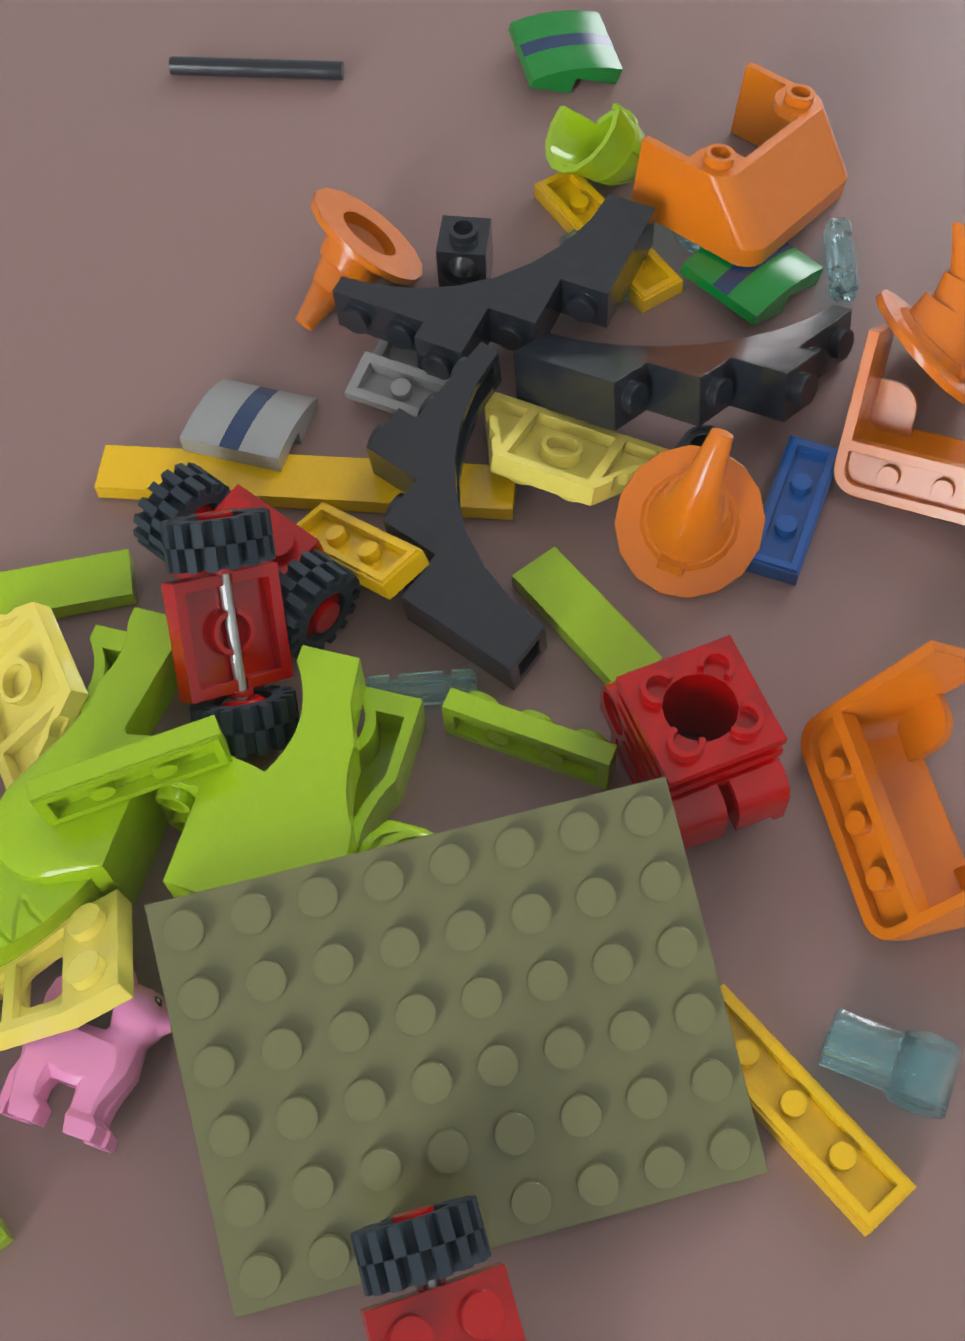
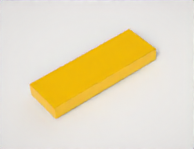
[297,502,429,600]

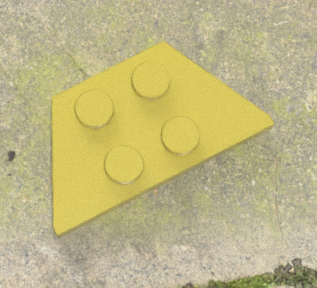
[483,392,669,506]
[0,602,88,790]

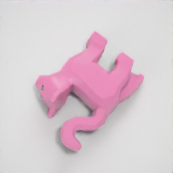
[0,971,172,1154]

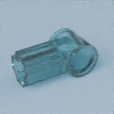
[818,1008,963,1119]

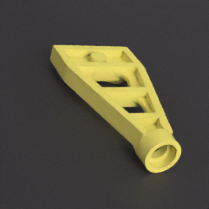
[0,889,134,1051]

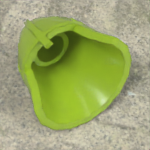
[545,103,645,186]

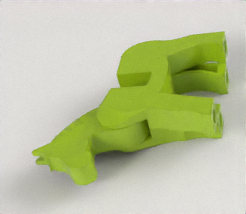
[0,607,435,967]

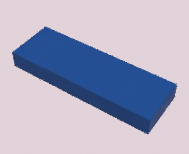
[745,435,838,586]

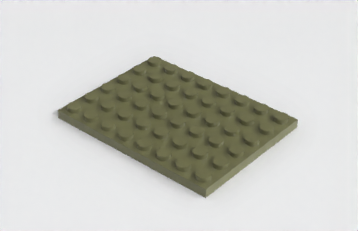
[144,776,769,1318]

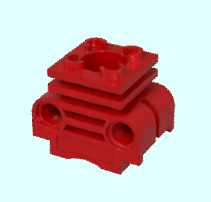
[599,635,790,850]

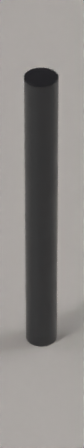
[169,56,344,80]

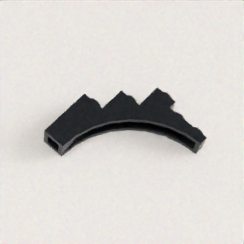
[332,194,655,380]
[514,305,854,431]
[366,342,547,690]

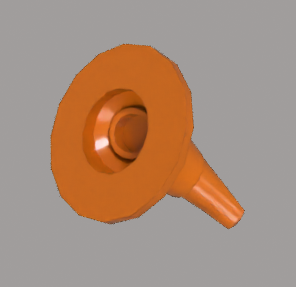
[295,187,422,331]
[875,221,965,404]
[614,428,765,599]

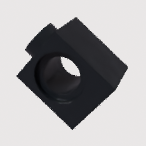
[436,215,493,287]

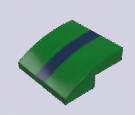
[508,10,623,93]
[679,243,824,325]

